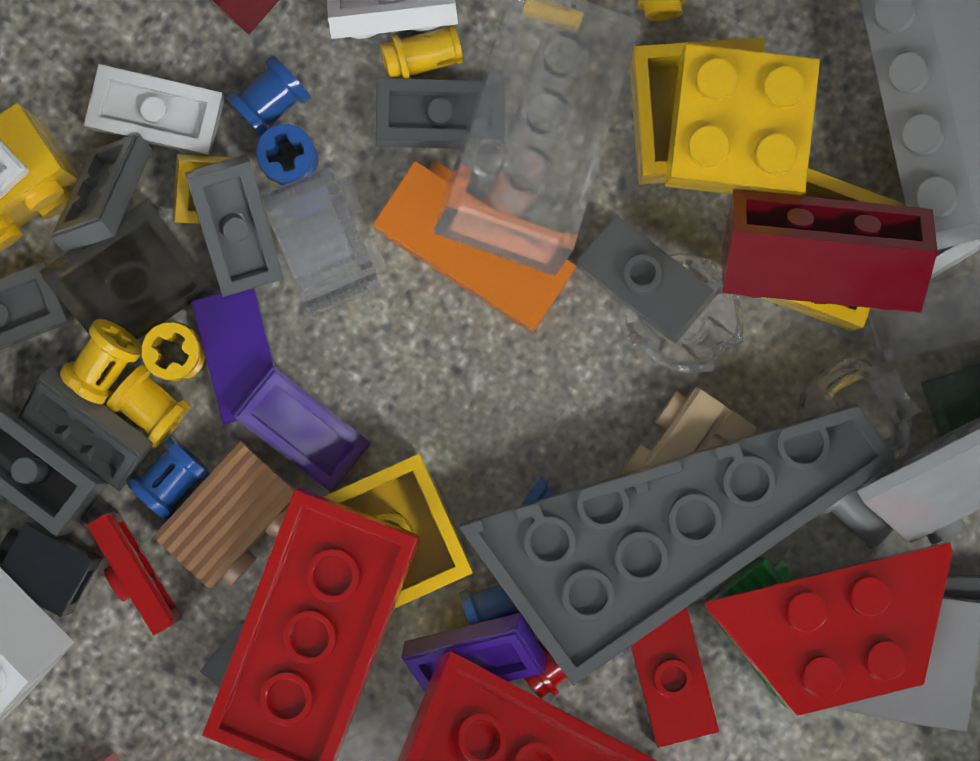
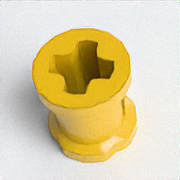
[60,319,142,405]
[141,322,206,382]
[106,364,192,449]

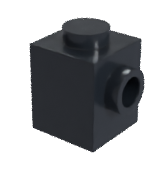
[0,521,103,617]

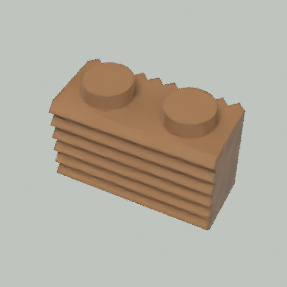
[153,441,297,589]

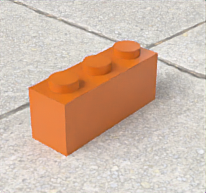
[373,161,577,334]

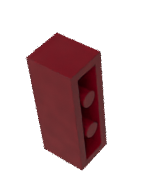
[722,189,938,313]

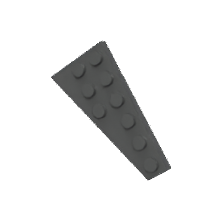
[459,403,897,686]

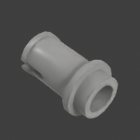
[823,486,893,549]

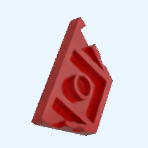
[704,542,953,716]

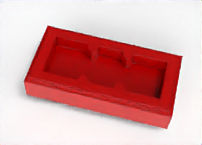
[86,512,182,636]
[630,607,719,748]

